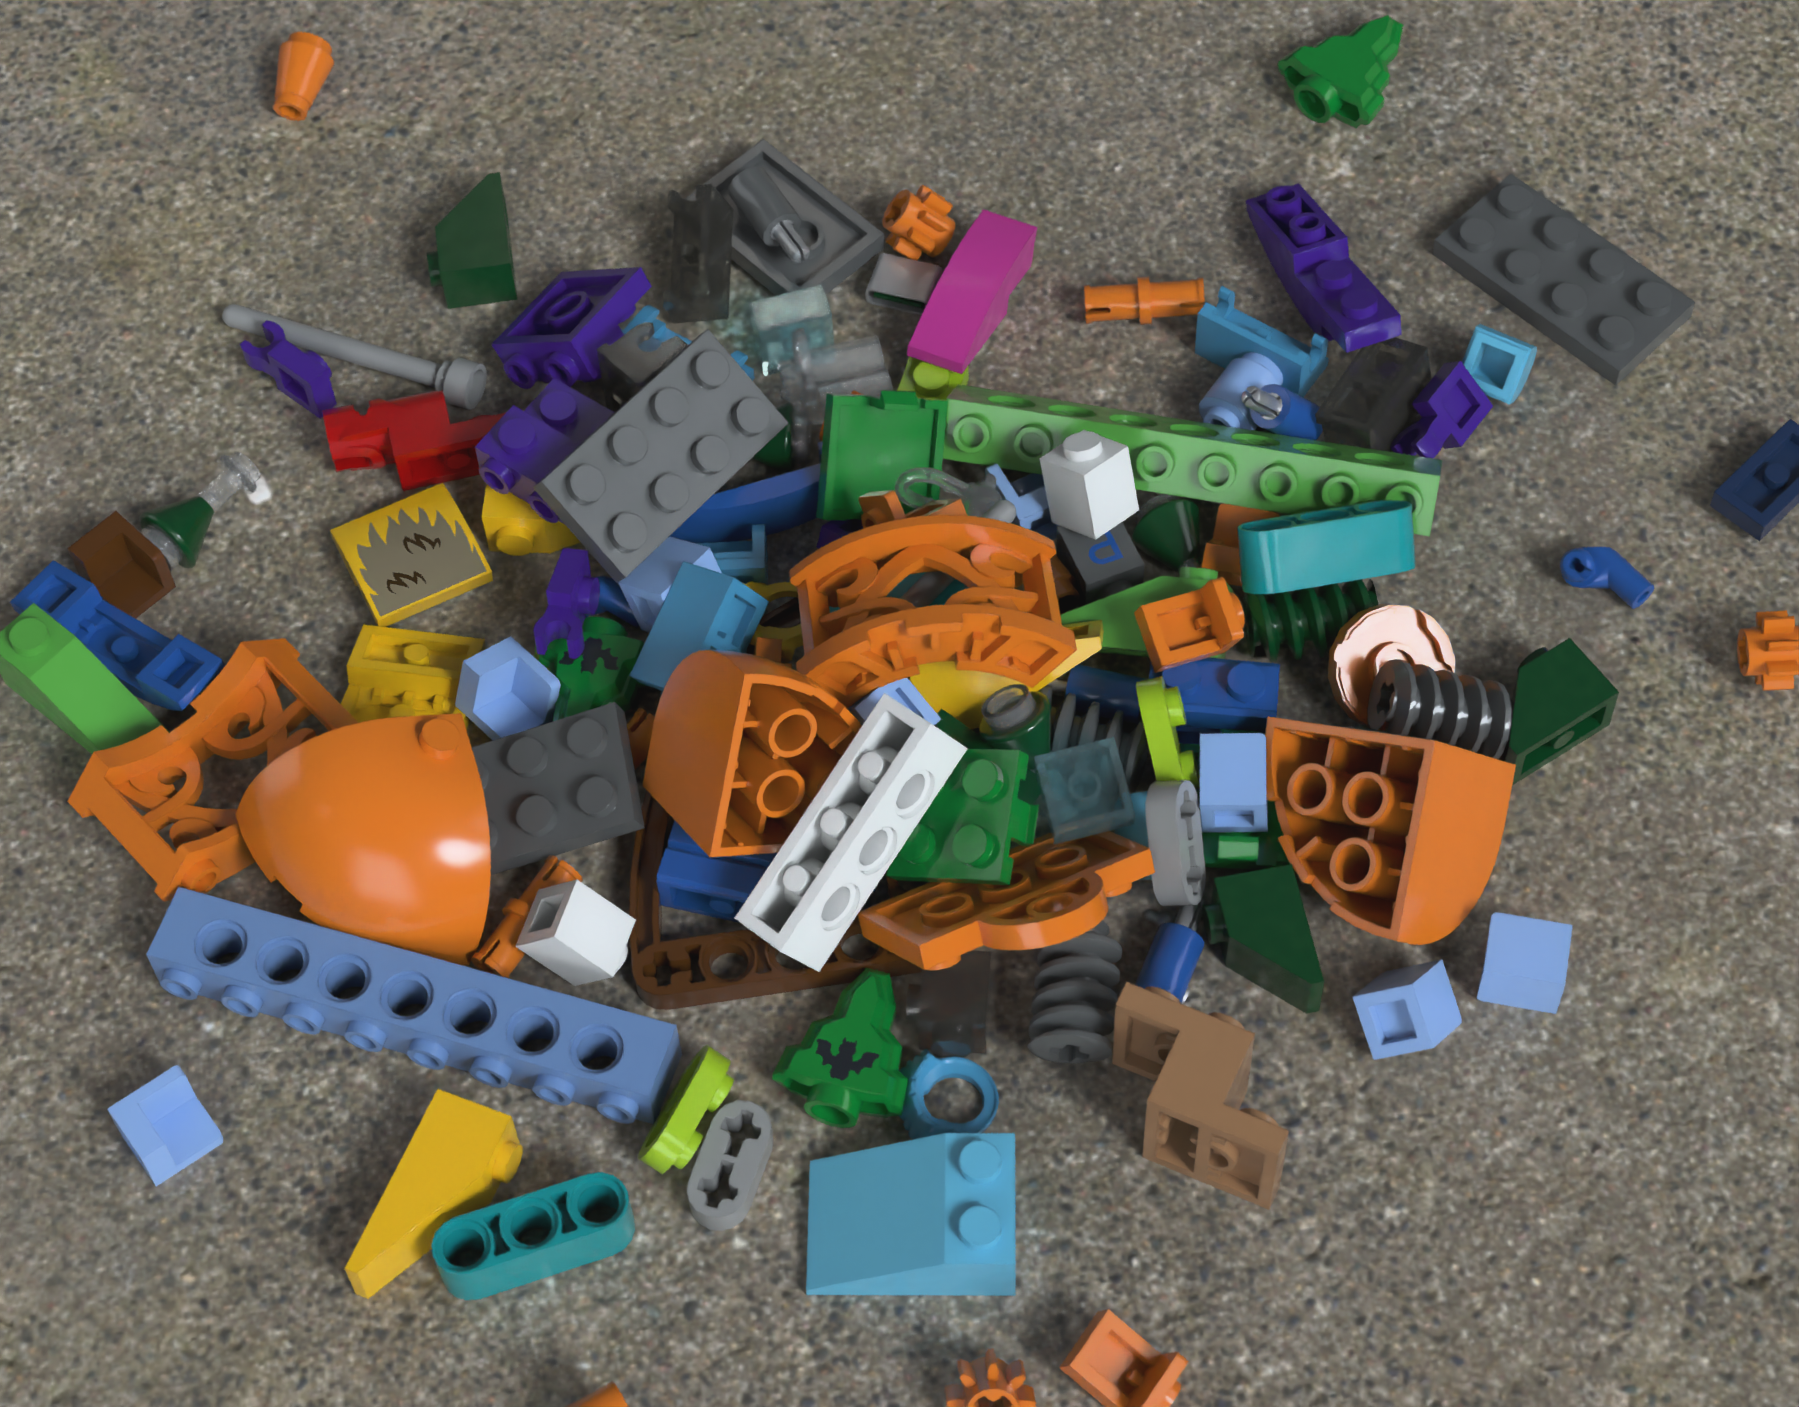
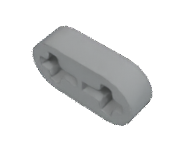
[1145,780,1206,906]
[687,1100,774,1231]

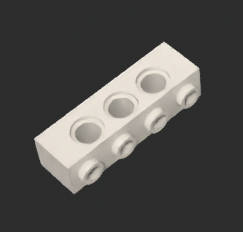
[735,693,968,972]

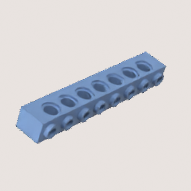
[146,887,682,1124]

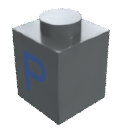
[1056,522,1144,607]

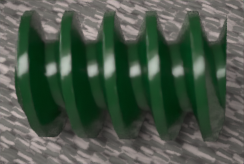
[1243,579,1378,663]

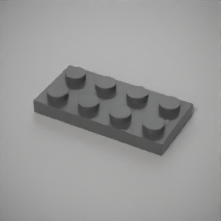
[1432,173,1695,385]
[533,329,788,583]

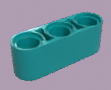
[1237,500,1416,594]
[432,1172,635,1301]

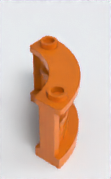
[789,515,1077,709]
[67,638,359,902]

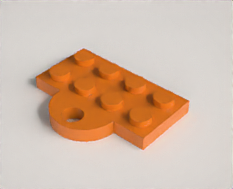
[858,820,1155,971]

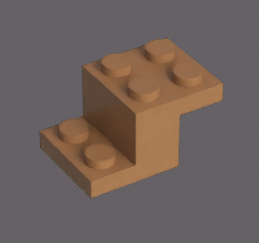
[1112,982,1289,1210]

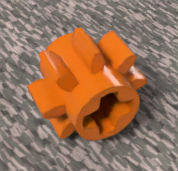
[882,185,955,260]
[1737,610,1799,691]
[944,1348,1036,1407]

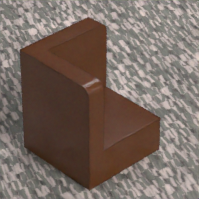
[68,511,176,619]

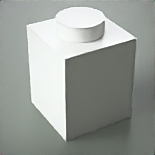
[1039,430,1139,540]
[515,879,636,986]

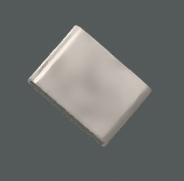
[866,253,943,315]

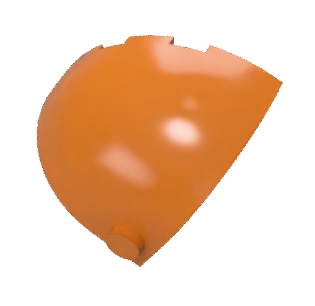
[642,650,862,857]
[235,713,491,965]
[1265,716,1516,945]

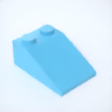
[806,1133,1016,1296]

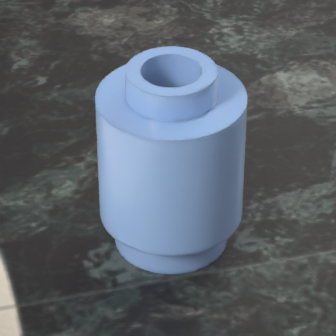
[1199,352,1283,431]

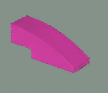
[907,209,1037,374]

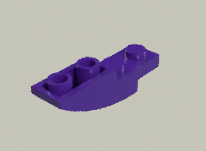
[1245,183,1402,353]

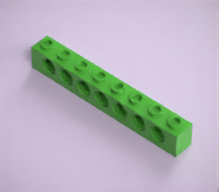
[943,384,1442,536]

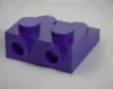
[491,267,652,389]
[475,378,614,524]

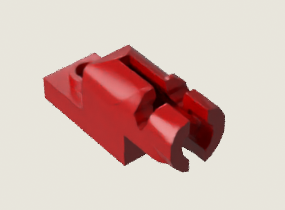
[322,390,505,491]

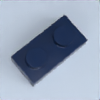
[1710,419,1799,541]

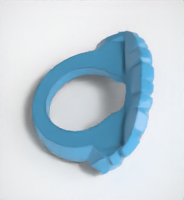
[899,1049,999,1140]

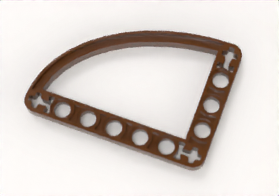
[629,597,930,1010]

